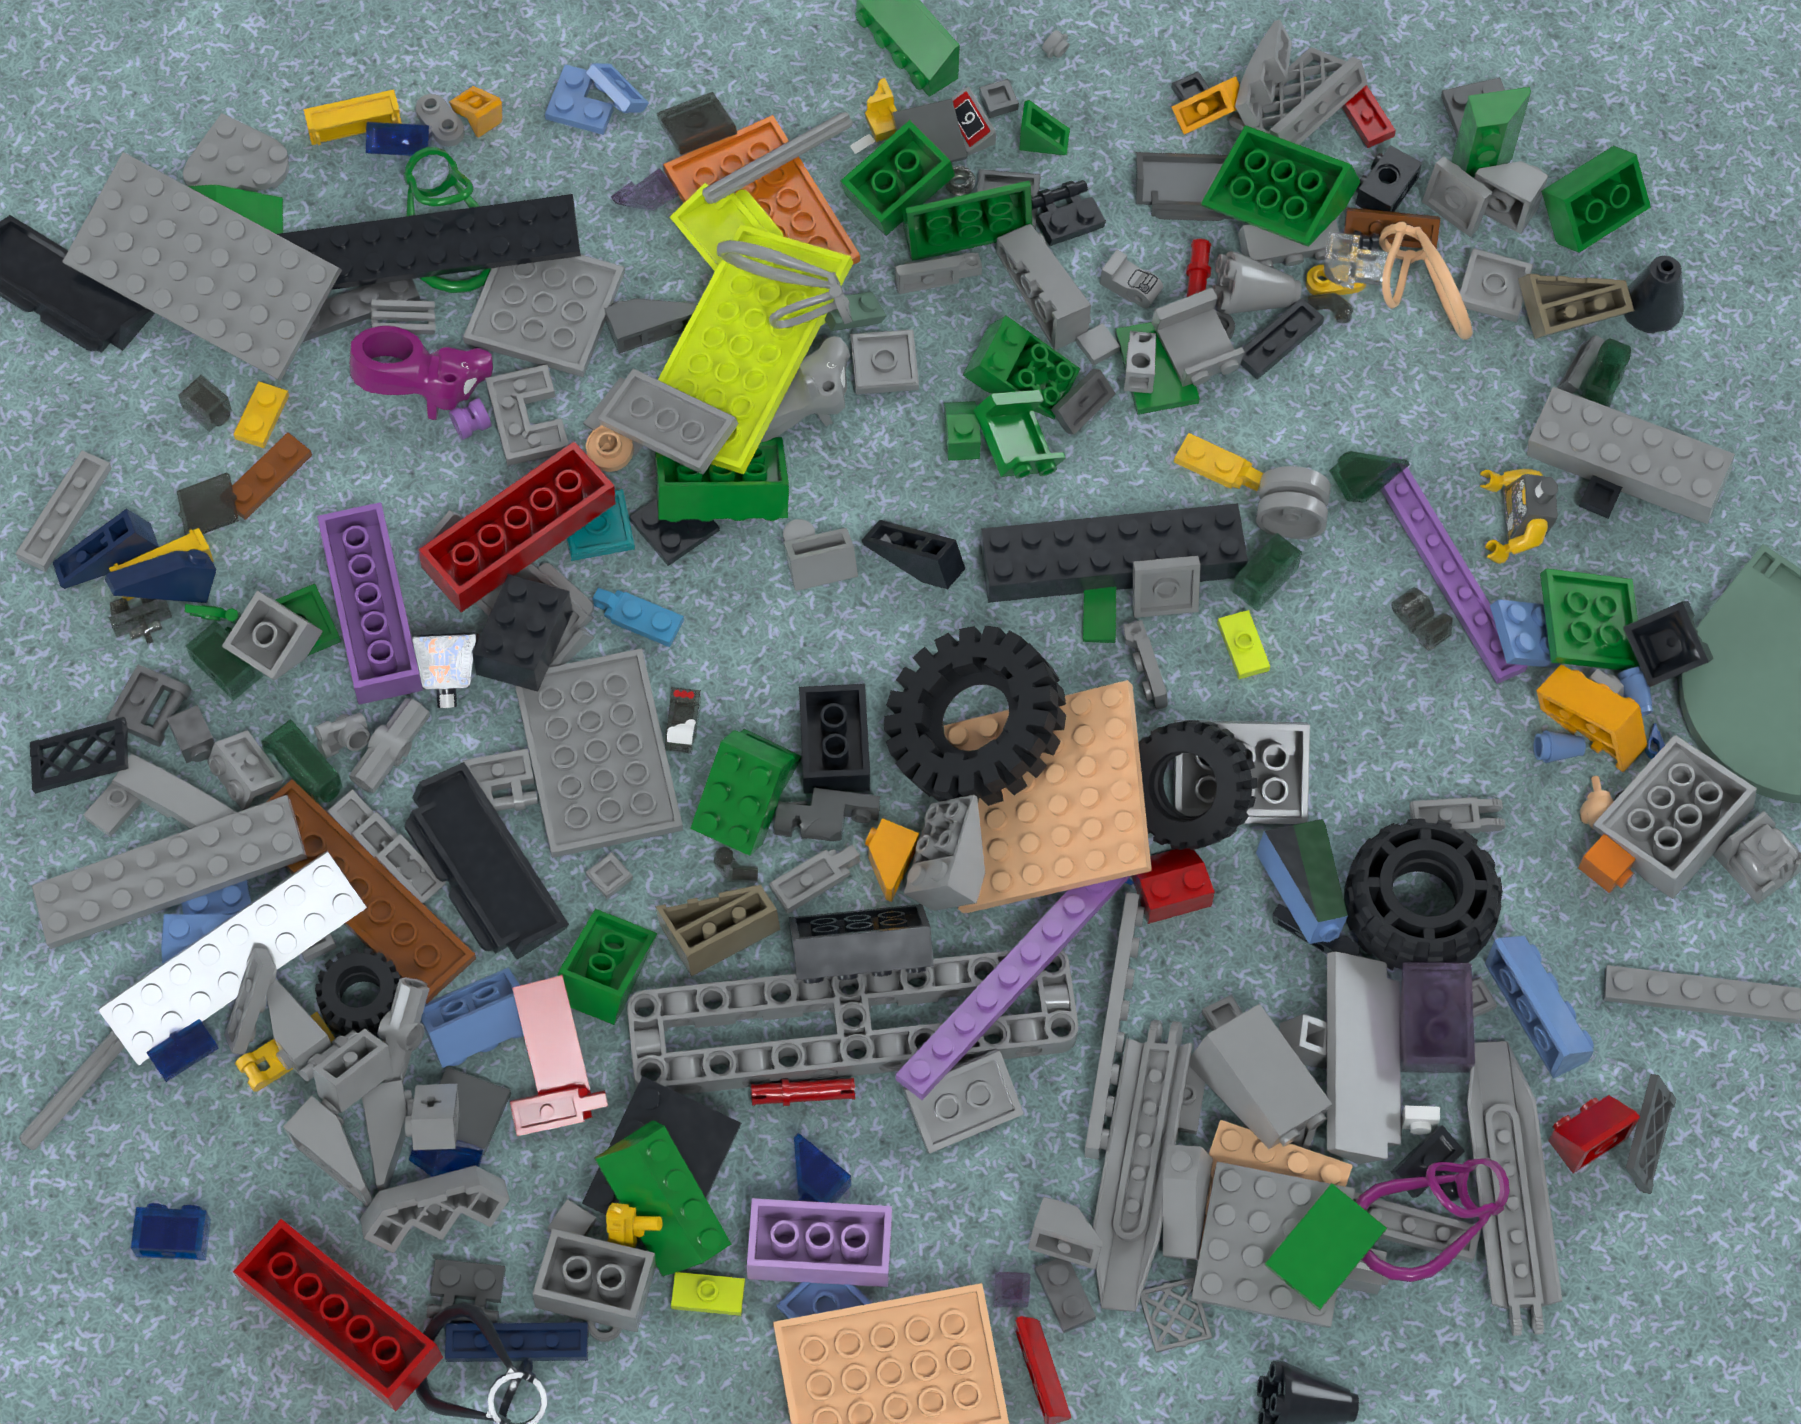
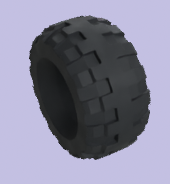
[1344,818,1503,977]

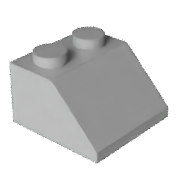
[1474,161,1549,234]
[222,590,323,680]

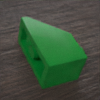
[943,401,981,461]

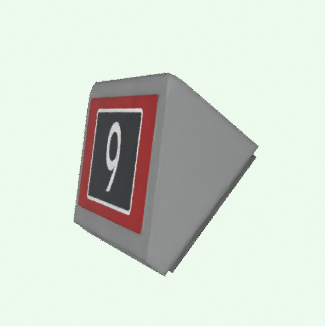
[951,87,996,156]

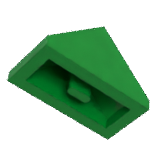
[1019,100,1070,155]

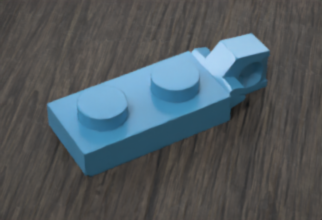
[592,588,684,647]

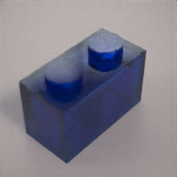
[366,122,432,157]
[131,1203,211,1261]

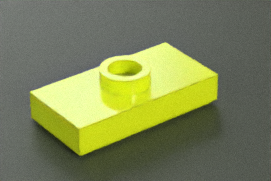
[1217,610,1270,679]
[671,1272,745,1316]

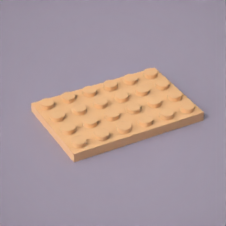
[773,1283,1009,1424]

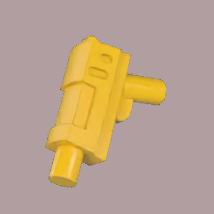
[606,1203,663,1248]

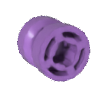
[449,398,492,440]

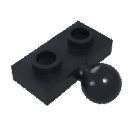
[1391,1125,1465,1201]

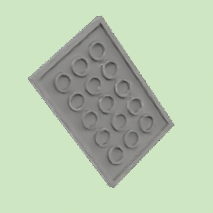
[515,648,683,858]

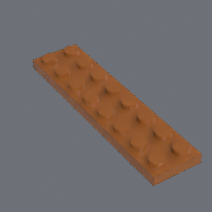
[265,779,476,1004]

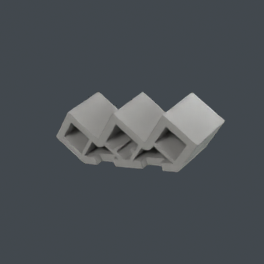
[360,1166,510,1253]

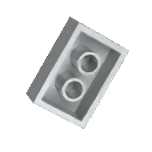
[533,1229,656,1332]

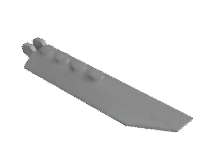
[1093,1020,1193,1312]
[1467,1041,1562,1336]

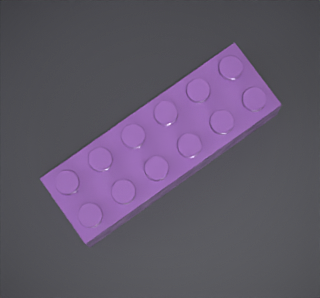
[317,502,423,705]

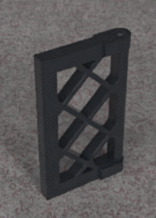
[30,717,129,794]

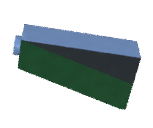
[1256,819,1348,944]

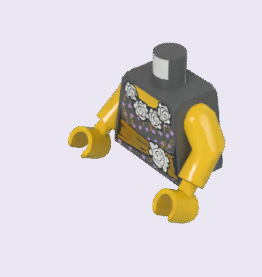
[1480,469,1558,564]

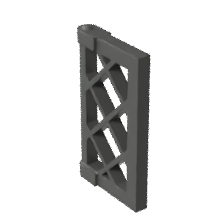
[1625,1074,1676,1194]

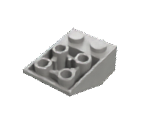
[904,795,985,911]

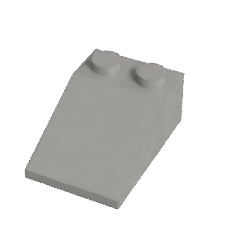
[283,1095,373,1207]

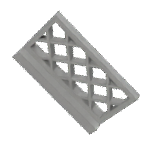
[1229,47,1368,145]

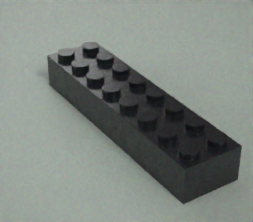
[980,503,1248,603]

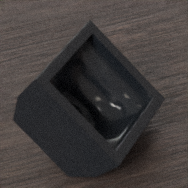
[1623,601,1713,687]

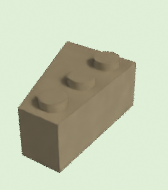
[1518,274,1634,339]
[655,884,781,977]

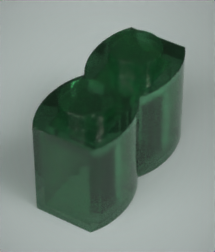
[1581,338,1631,408]

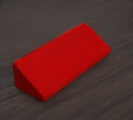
[1014,1316,1071,1424]

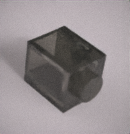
[178,375,232,432]

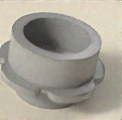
[1042,30,1070,58]

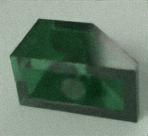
[1329,451,1410,503]

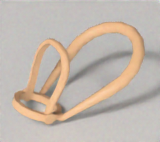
[1379,222,1473,340]

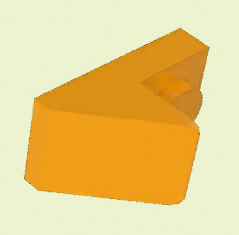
[449,86,502,138]

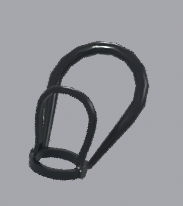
[415,1302,547,1424]

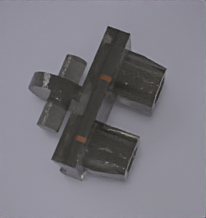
[108,598,172,645]

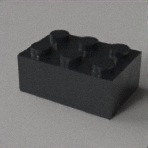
[472,574,573,692]
[799,684,870,794]

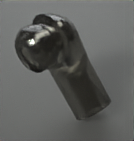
[1308,292,1353,324]
[714,847,758,883]

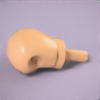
[1580,776,1614,829]

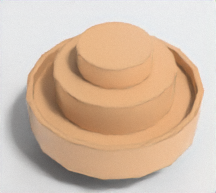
[586,425,634,472]

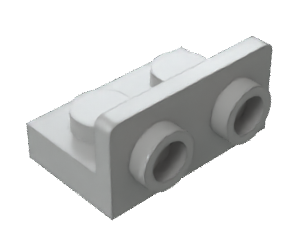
[207,730,284,810]

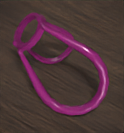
[1356,1158,1510,1282]

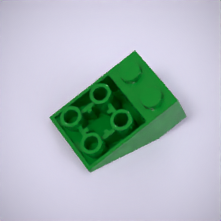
[963,315,1080,420]

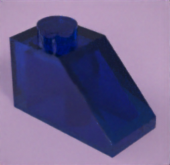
[794,1133,851,1203]

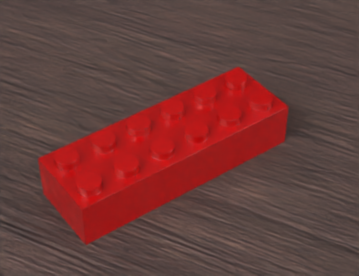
[418,441,616,613]
[233,1219,443,1412]

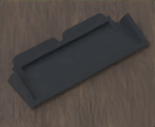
[0,215,155,353]
[404,762,569,959]

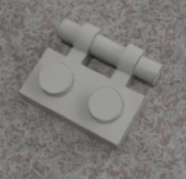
[462,748,538,811]

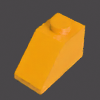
[1171,76,1240,135]
[865,818,919,902]

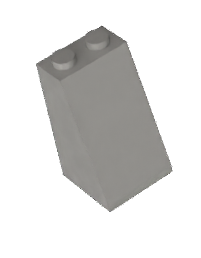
[1189,1004,1332,1149]

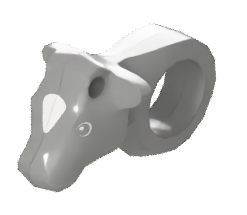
[761,336,850,442]

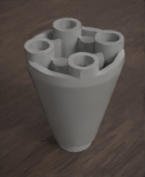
[1212,251,1301,314]

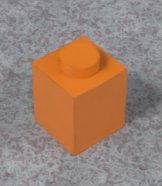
[1578,834,1636,893]

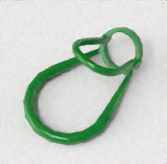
[403,147,491,293]

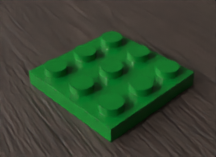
[1540,568,1640,671]

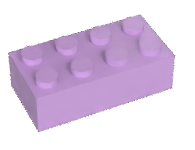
[747,1198,892,1287]

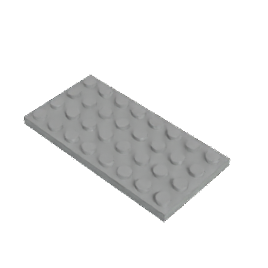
[62,152,342,381]

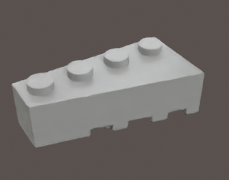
[996,224,1091,350]

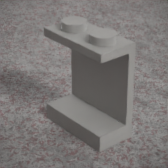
[1151,288,1244,387]

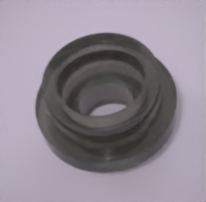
[945,166,976,196]

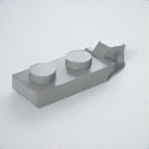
[895,253,982,294]
[1123,620,1168,710]
[769,844,860,914]

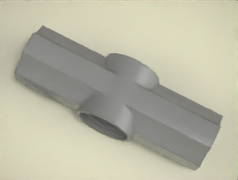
[349,698,430,793]
[378,977,430,1083]

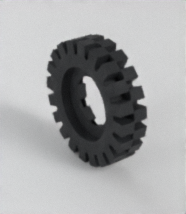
[884,626,1066,806]

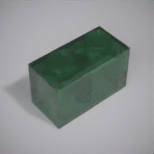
[1233,533,1302,612]
[186,621,263,701]

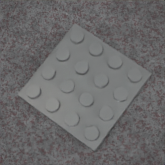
[463,255,625,377]
[1191,1161,1355,1328]

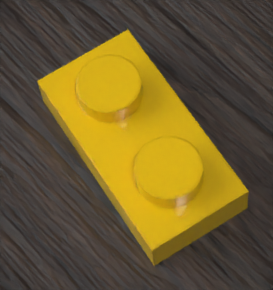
[233,381,289,448]

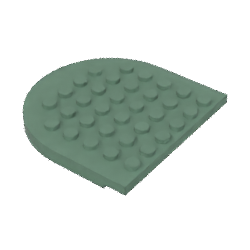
[1679,544,1801,803]

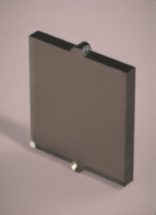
[177,472,239,535]

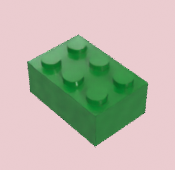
[840,120,955,236]
[1541,145,1651,253]
[690,730,794,856]

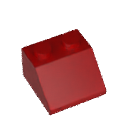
[1131,848,1215,924]
[1548,1095,1640,1173]

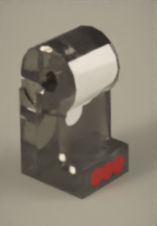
[665,687,702,754]

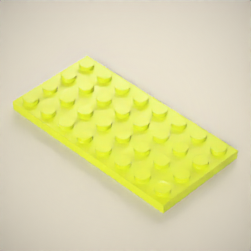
[658,224,853,474]

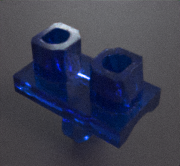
[146,1019,219,1082]

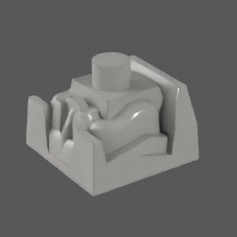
[1713,811,1801,904]

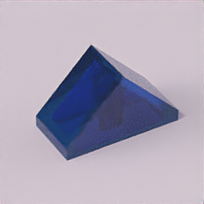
[409,1140,485,1177]

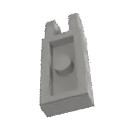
[1409,797,1506,834]

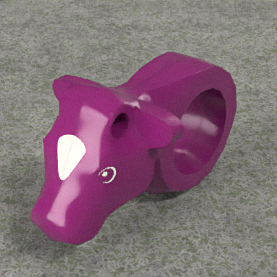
[349,326,493,420]

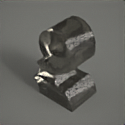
[1391,587,1453,651]

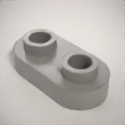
[416,94,465,147]

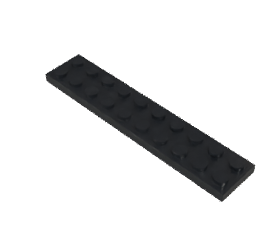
[277,194,581,290]

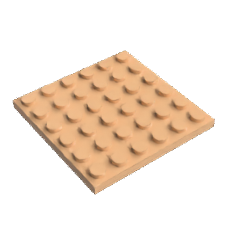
[944,680,1152,913]

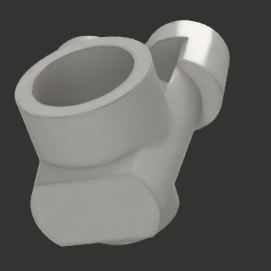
[314,712,370,759]

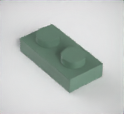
[825,291,887,331]

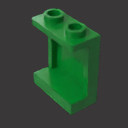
[973,390,1066,479]

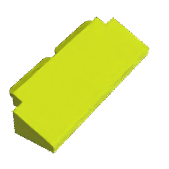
[670,183,826,326]

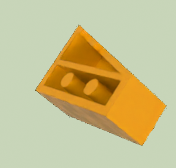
[1536,664,1647,772]

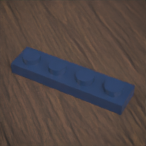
[445,1322,589,1362]

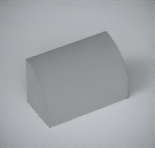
[784,527,858,591]

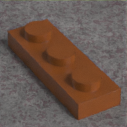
[1343,208,1441,249]
[221,432,312,520]

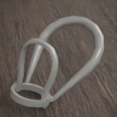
[717,240,853,329]

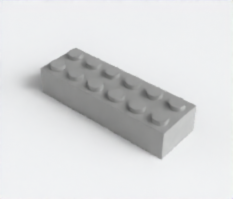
[1527,387,1735,524]

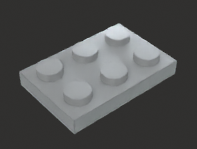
[903,1049,1024,1154]

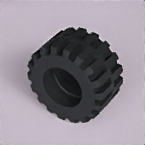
[315,948,401,1038]

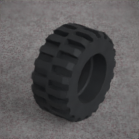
[1138,720,1257,850]

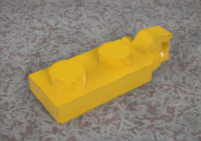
[1174,433,1264,491]

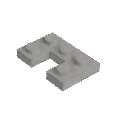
[485,364,569,466]

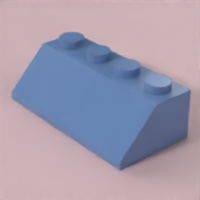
[1485,936,1594,1079]

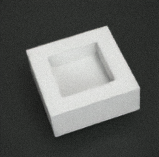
[1401,1105,1440,1135]

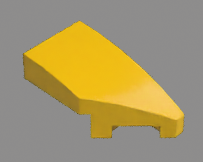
[865,78,897,142]

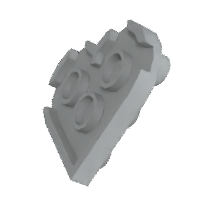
[183,113,289,192]

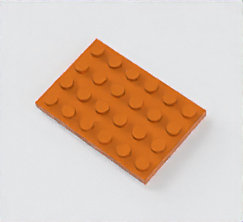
[663,115,860,265]

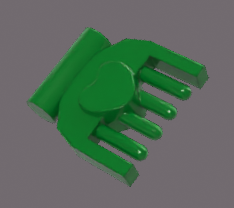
[184,604,241,624]

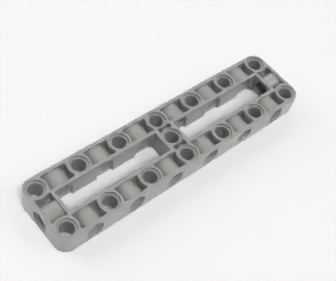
[627,950,1078,1095]

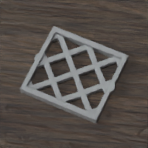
[1140,1277,1212,1353]

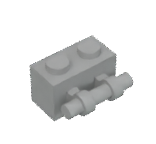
[300,1029,393,1113]

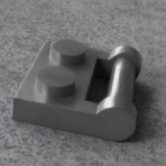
[106,664,192,747]

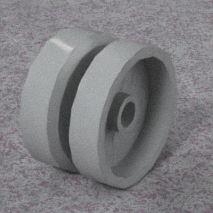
[1256,466,1331,540]

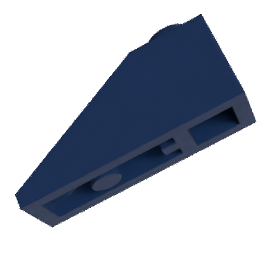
[52,508,159,589]
[105,549,217,603]

